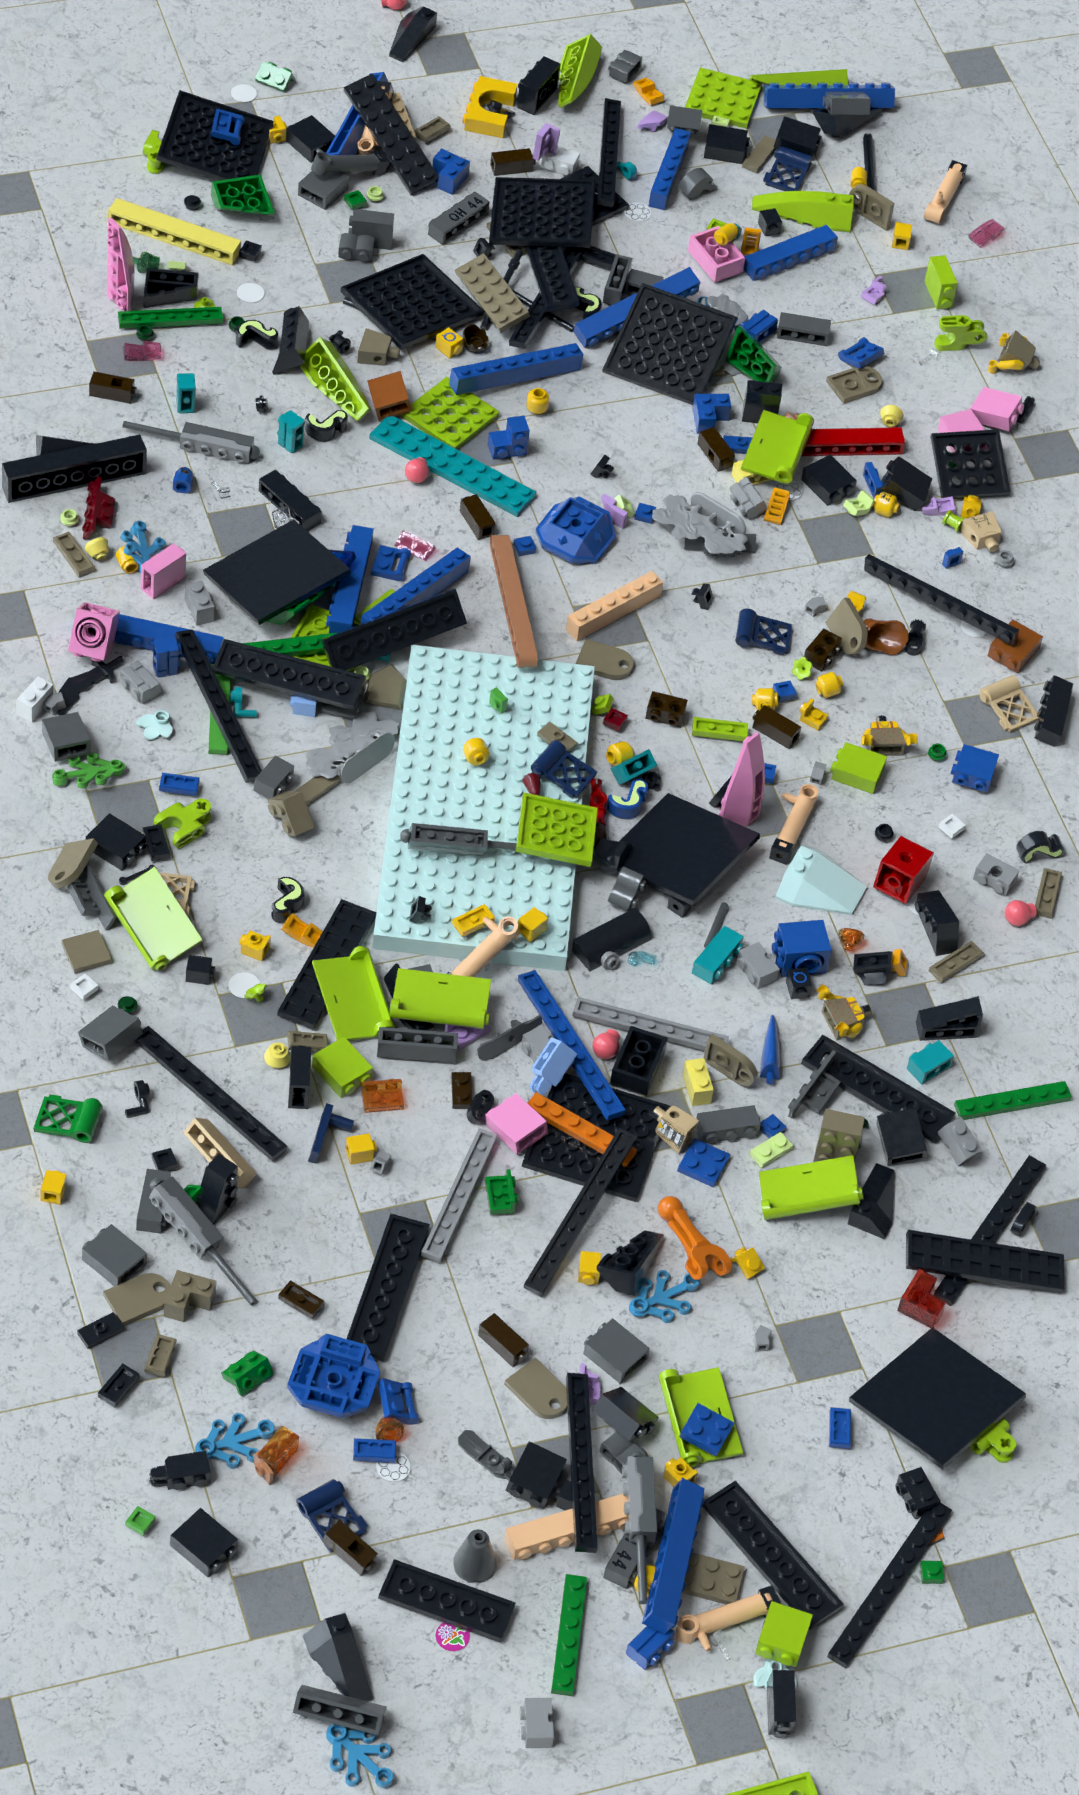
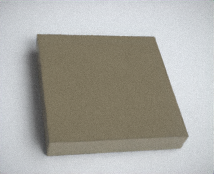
[61,930,112,973]

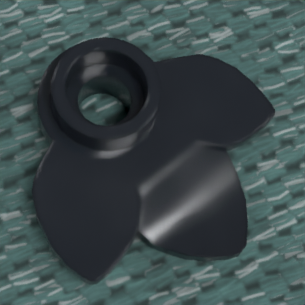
[487,100,515,119]

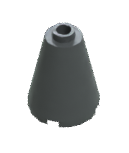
[453,1529,496,1583]

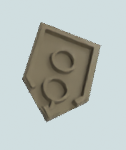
[364,664,407,710]

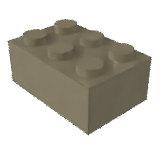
[813,1108,865,1162]

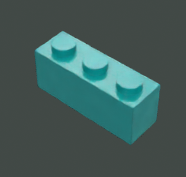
[692,925,744,984]

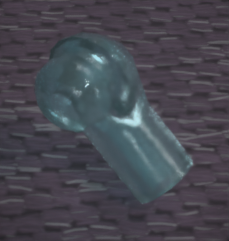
[627,951,656,965]

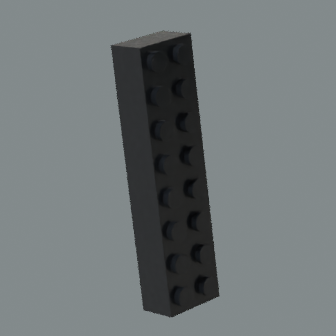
[2,434,147,503]

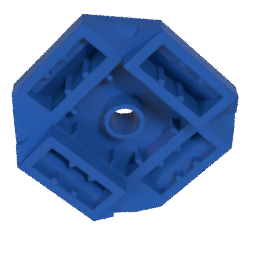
[535,496,615,564]
[287,1334,380,1418]

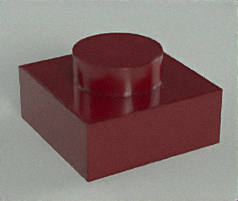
[603,708,628,732]

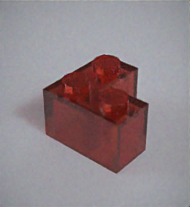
[897,1269,946,1328]

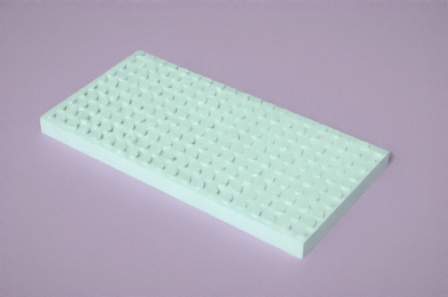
[372,645,595,971]

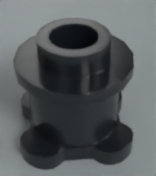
[329,330,351,353]

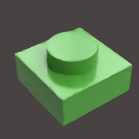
[489,687,508,714]
[125,1506,156,1536]

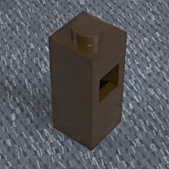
[490,148,536,176]
[89,371,137,404]
[697,427,735,472]
[460,494,496,540]
[752,705,801,749]
[478,1313,529,1367]
[322,1519,378,1576]

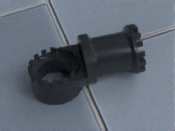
[905,619,926,656]

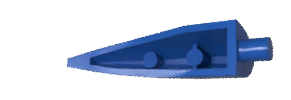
[760,1015,780,1085]

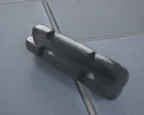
[1017,396,1035,423]

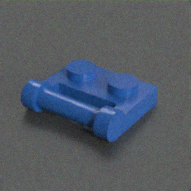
[211,109,245,145]
[838,337,884,368]
[371,545,411,581]
[378,1378,419,1425]

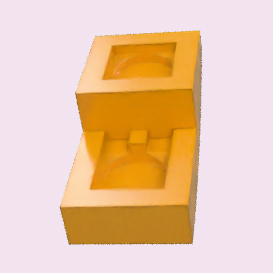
[633,77,664,106]
[281,913,323,948]

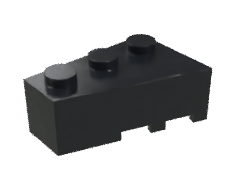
[143,268,199,308]
[915,890,959,956]
[916,996,983,1041]
[196,1154,239,1225]

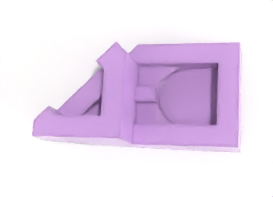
[637,110,668,132]
[861,276,886,305]
[601,494,628,529]
[922,496,956,515]
[580,1363,600,1405]

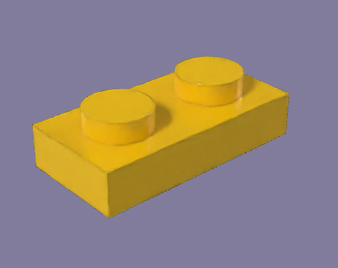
[452,904,495,937]

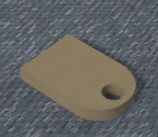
[849,185,895,231]
[826,366,882,404]
[825,597,868,655]
[576,639,633,680]
[48,838,98,888]
[703,1033,758,1086]
[103,1273,170,1326]
[504,1358,567,1419]

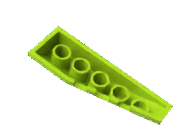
[558,34,602,108]
[749,69,848,85]
[752,191,854,233]
[299,337,370,422]

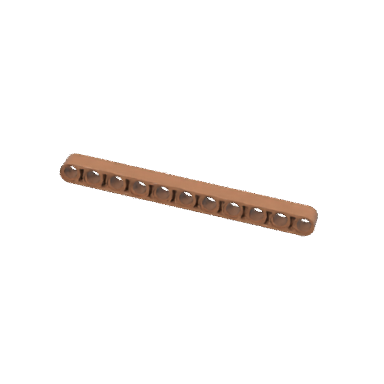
[490,535,538,668]

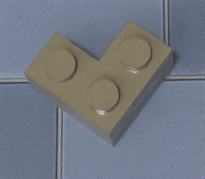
[268,791,315,836]
[164,1270,217,1322]

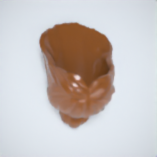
[863,618,909,655]

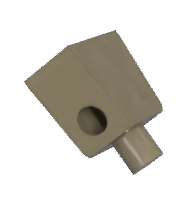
[357,328,400,366]

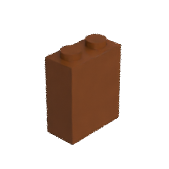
[367,371,412,421]
[987,619,1043,673]

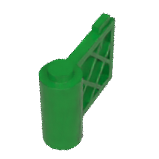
[33,1094,103,1143]

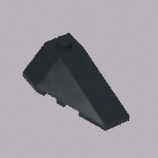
[389,6,437,62]
[813,108,882,138]
[36,435,95,456]
[847,1163,895,1240]
[597,1230,664,1296]
[303,1613,373,1702]

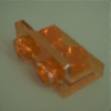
[361,1079,404,1113]
[258,1426,299,1479]

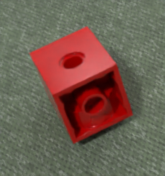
[873,836,934,904]

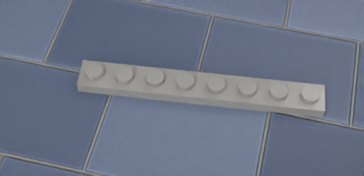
[572,997,729,1051]
[421,1128,498,1263]

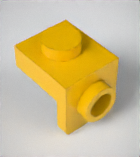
[269,116,287,144]
[960,495,981,519]
[847,591,866,615]
[730,1246,765,1279]

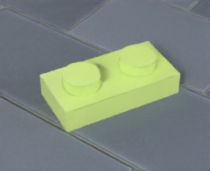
[749,1132,793,1168]

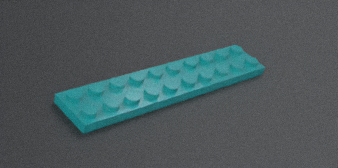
[369,416,537,517]

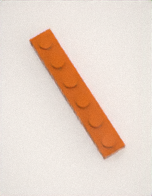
[527,1092,637,1167]

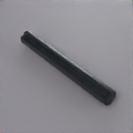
[863,133,875,191]

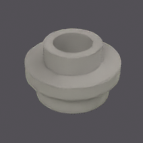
[996,550,1014,567]
[601,951,619,970]

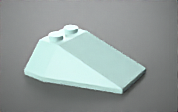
[775,844,867,915]

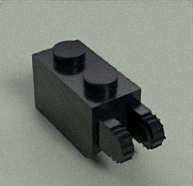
[149,1451,211,1490]

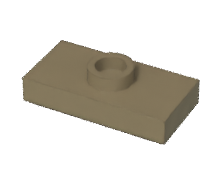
[415,116,450,143]
[537,722,578,753]
[287,1031,328,1053]
[144,1334,177,1377]

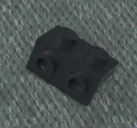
[895,1467,940,1519]

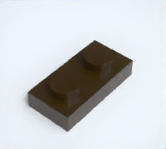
[451,1072,472,1109]
[278,1280,324,1319]

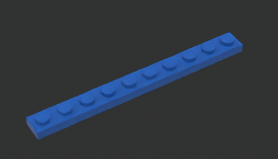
[517,970,626,1121]

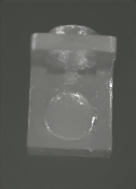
[272,506,299,529]

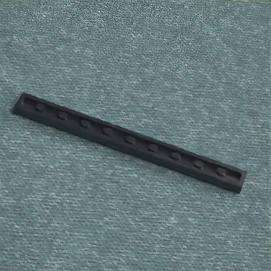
[597,98,621,207]
[509,247,586,349]
[864,554,1019,646]
[174,629,262,783]
[134,1026,287,1162]
[523,1127,637,1297]
[933,1155,1046,1306]
[566,1373,598,1553]
[827,1503,952,1669]

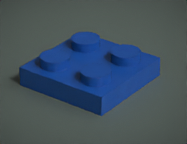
[677,1138,730,1187]
[679,1403,734,1457]

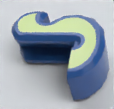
[607,779,648,819]

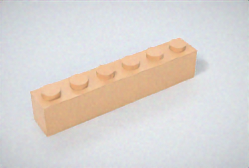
[566,571,663,641]
[504,1494,628,1561]

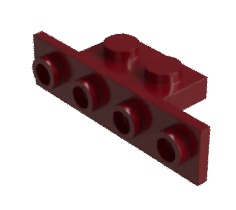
[82,476,115,540]

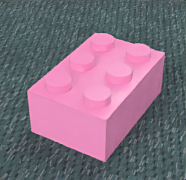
[688,226,745,283]

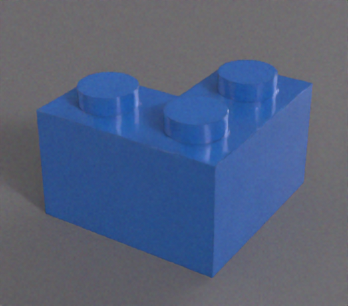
[432,148,470,195]
[692,394,731,434]
[488,415,530,460]

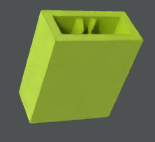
[924,255,958,309]
[830,742,887,794]
[312,1037,373,1098]
[755,1601,813,1667]

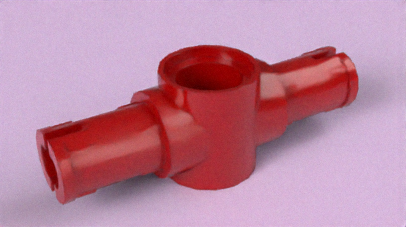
[589,779,607,827]

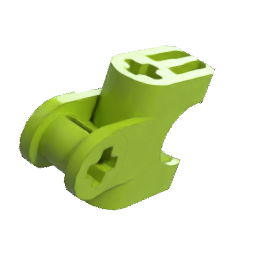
[143,130,166,174]
[934,315,988,351]
[153,798,211,849]
[969,1418,1016,1463]

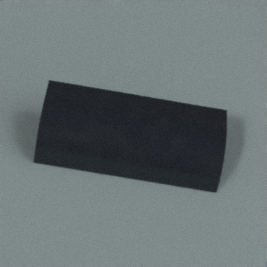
[572,907,652,972]

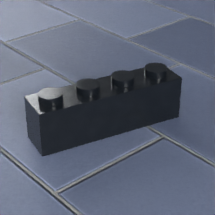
[259,469,322,531]
[1034,675,1074,747]

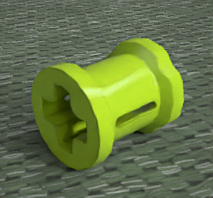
[942,510,965,532]

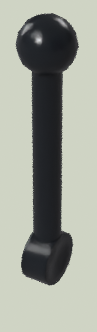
[119,864,156,885]

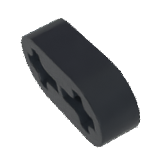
[466,1090,494,1125]
[1010,1202,1037,1236]

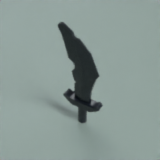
[58,656,124,716]

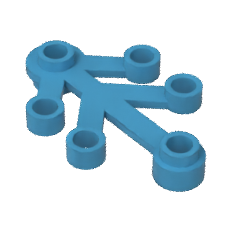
[121,521,166,573]
[629,1270,700,1323]
[195,1413,274,1469]
[326,1724,393,1788]

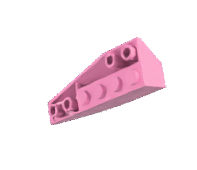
[107,217,135,311]
[719,731,765,826]

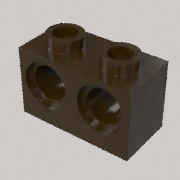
[804,628,842,672]
[645,691,688,728]

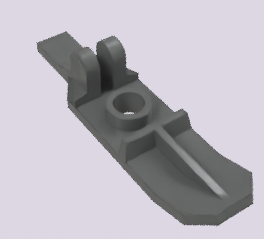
[477,1015,543,1061]
[458,1430,514,1481]

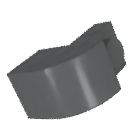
[678,168,717,199]

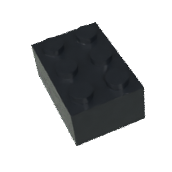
[516,56,561,115]
[610,1026,668,1096]

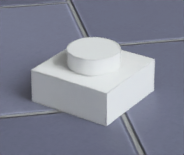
[938,814,966,839]
[70,974,98,1000]

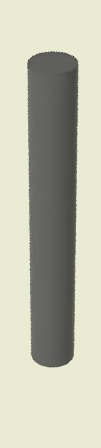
[704,902,728,948]

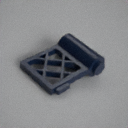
[763,146,813,191]
[735,608,792,655]
[531,740,598,798]
[296,1479,368,1553]

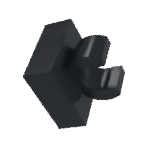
[473,238,495,258]
[590,455,614,478]
[691,583,713,609]
[409,896,432,923]

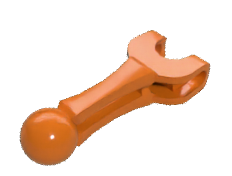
[658,1196,732,1280]

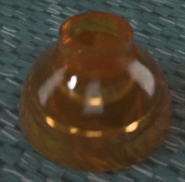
[838,928,865,951]
[375,1417,404,1442]

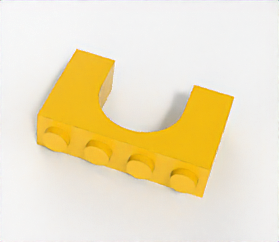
[462,76,518,138]

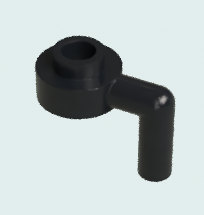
[125,1080,150,1117]

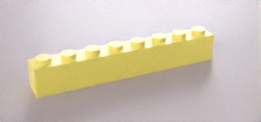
[108,198,241,265]

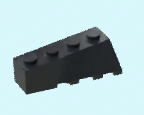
[272,306,309,375]

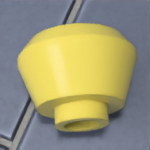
[880,405,904,427]
[85,537,109,560]
[264,1042,291,1068]

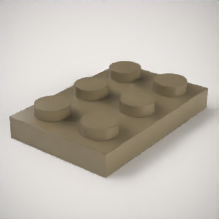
[682,1553,745,1605]

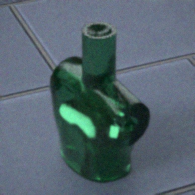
[133,251,160,273]

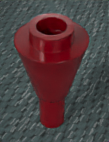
[522,773,541,796]

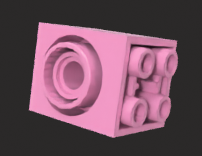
[68,602,120,662]

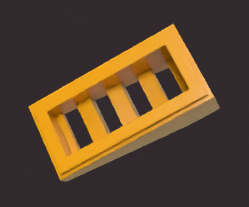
[741,227,762,255]
[764,488,790,525]

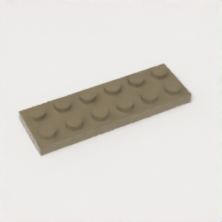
[455,253,530,333]

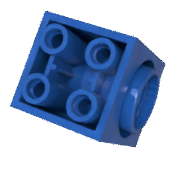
[772,920,832,977]

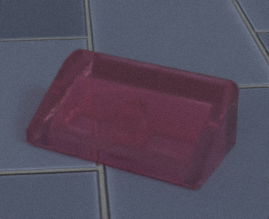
[394,530,436,561]

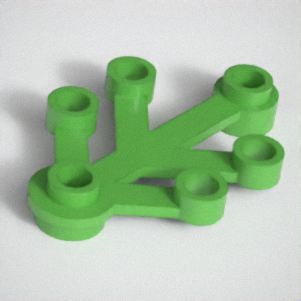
[52,752,125,788]

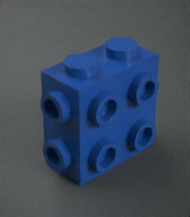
[951,744,999,793]

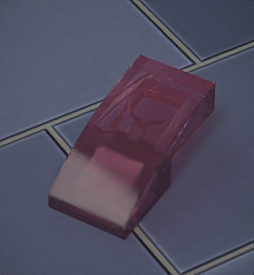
[968,219,1005,248]
[123,341,162,361]

